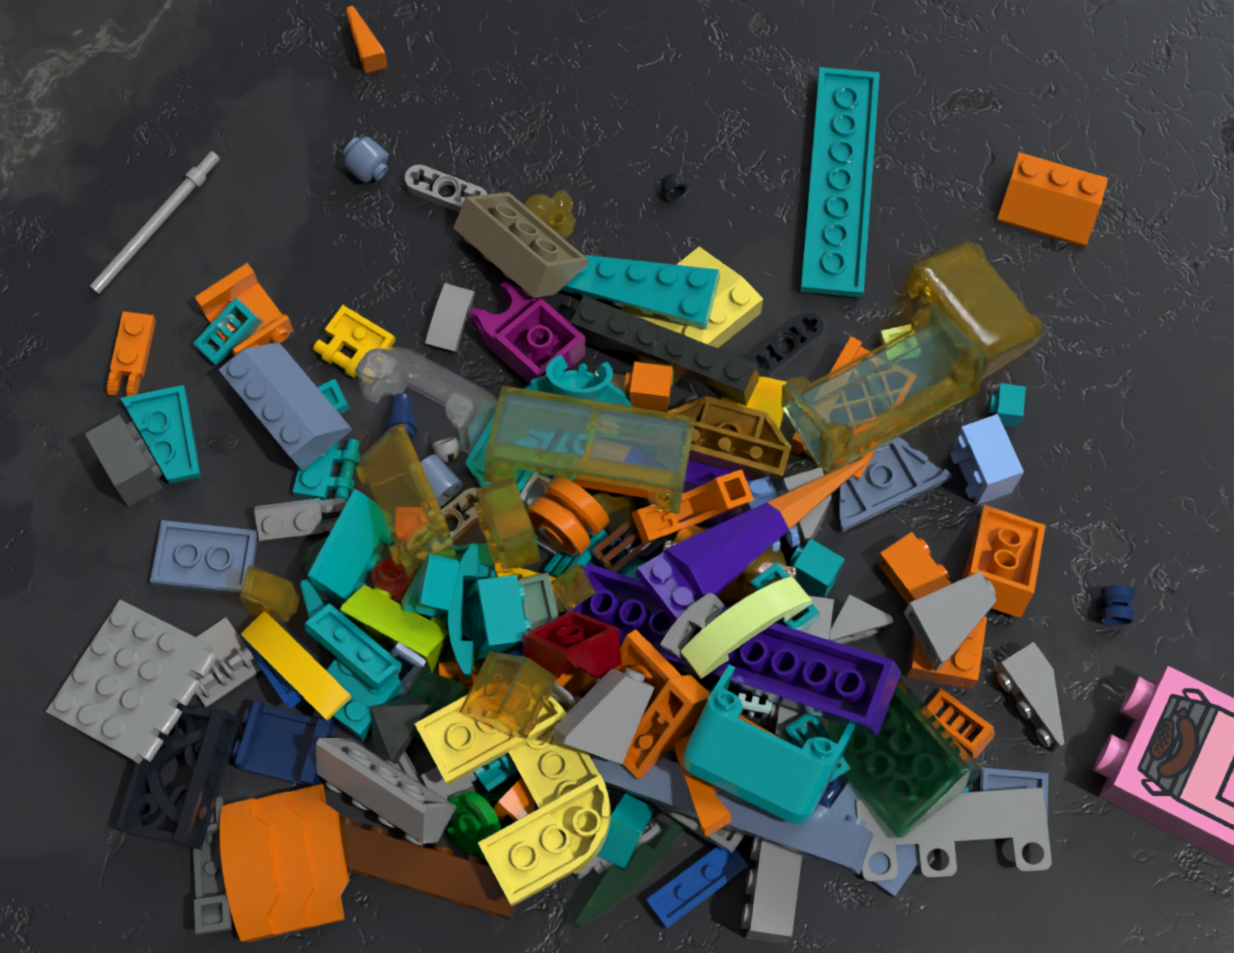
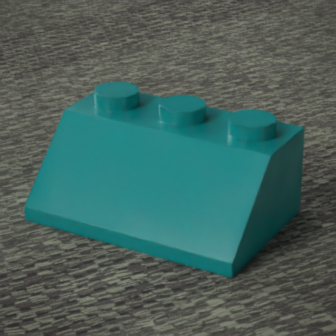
[308,489,397,605]

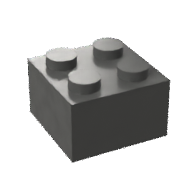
[85,414,163,507]

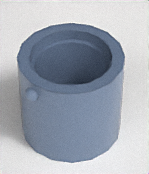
[405,455,462,511]

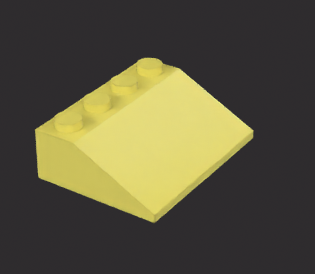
[620,247,763,386]

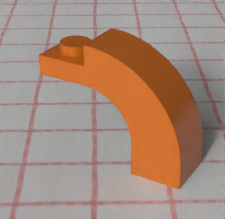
[631,469,754,544]

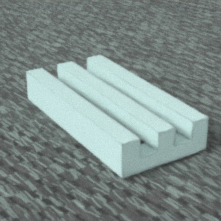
[738,693,773,727]

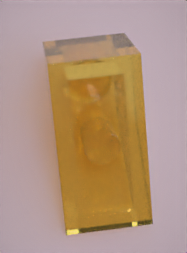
[240,566,299,622]

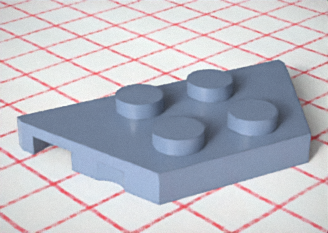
[838,434,952,532]

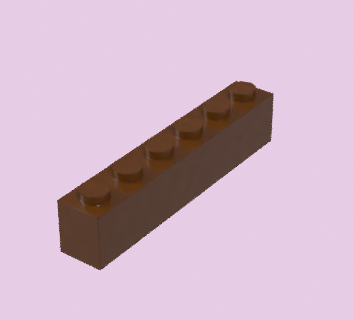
[339,816,517,921]

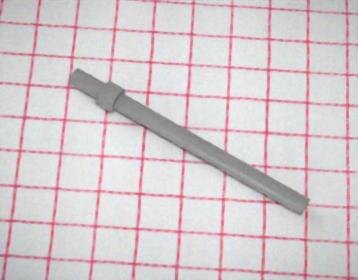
[89,151,220,295]

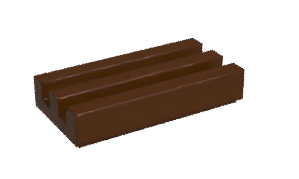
[591,517,659,573]

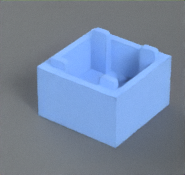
[950,414,1024,505]

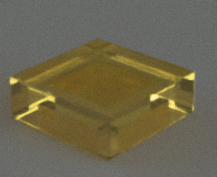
[551,564,596,611]

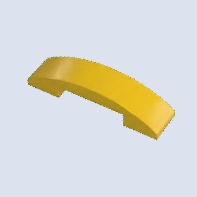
[241,611,352,721]

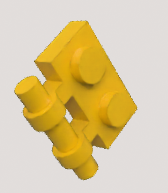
[313,305,396,382]

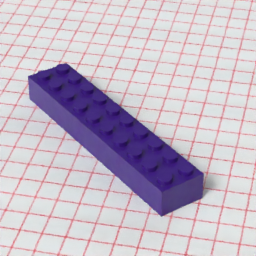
[565,563,901,736]

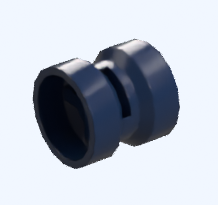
[1101,585,1135,625]

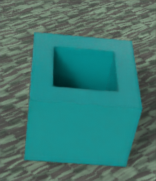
[988,383,1026,427]

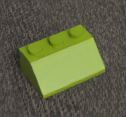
[340,585,451,673]

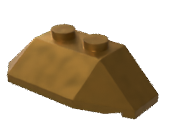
[658,396,792,479]

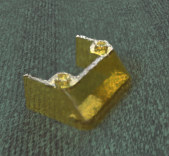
[355,423,458,584]

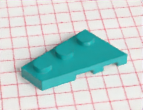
[121,385,201,484]

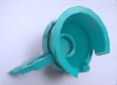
[520,355,634,426]

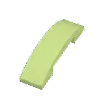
[681,576,812,679]

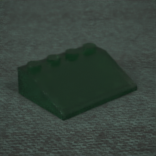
[824,677,984,839]

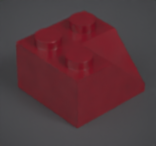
[522,610,622,681]

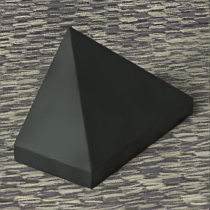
[370,695,433,765]

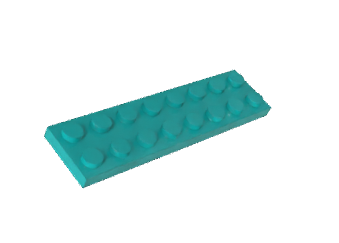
[800,67,880,298]

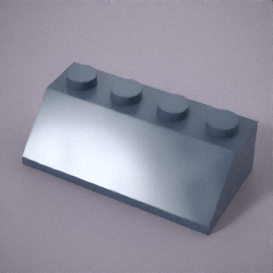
[219,342,352,471]

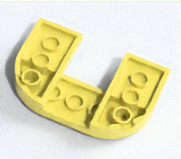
[415,682,611,907]

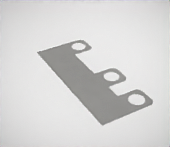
[856,787,1052,881]

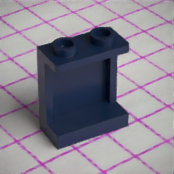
[233,700,336,787]

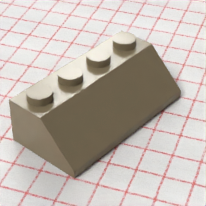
[454,192,589,298]

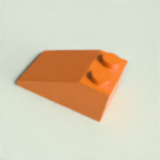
[962,505,1046,618]

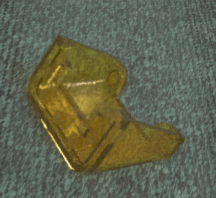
[904,241,1043,382]

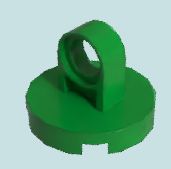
[447,790,509,858]

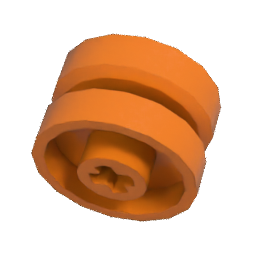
[525,475,609,558]

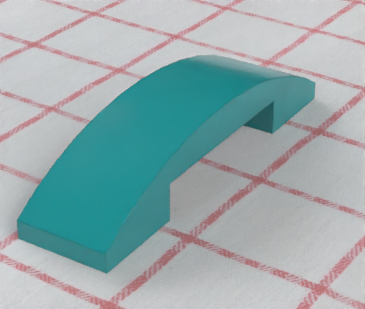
[448,544,480,681]

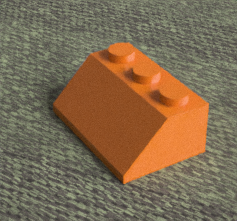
[997,152,1108,247]

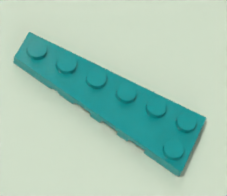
[561,255,720,330]

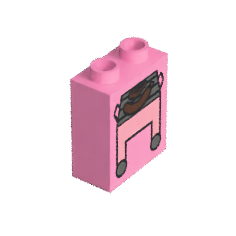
[1093,666,1234,866]

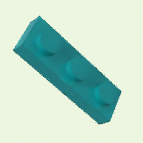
[305,603,402,691]

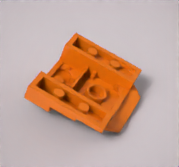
[220,784,350,943]

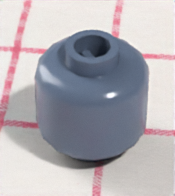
[342,137,389,183]

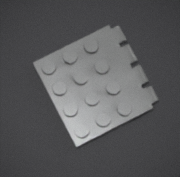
[46,600,217,764]

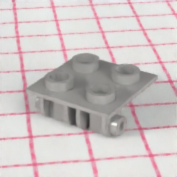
[194,617,262,708]

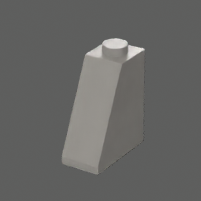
[904,571,997,671]
[551,667,654,764]

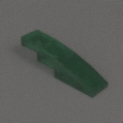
[575,821,684,930]

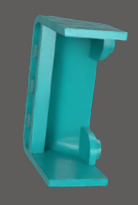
[682,665,856,824]

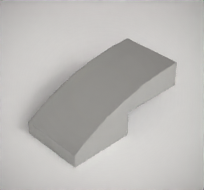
[425,283,475,352]
[660,593,724,660]

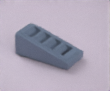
[388,642,426,687]

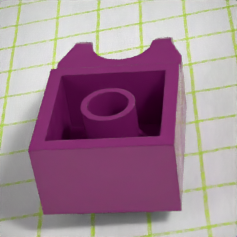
[469,281,585,384]

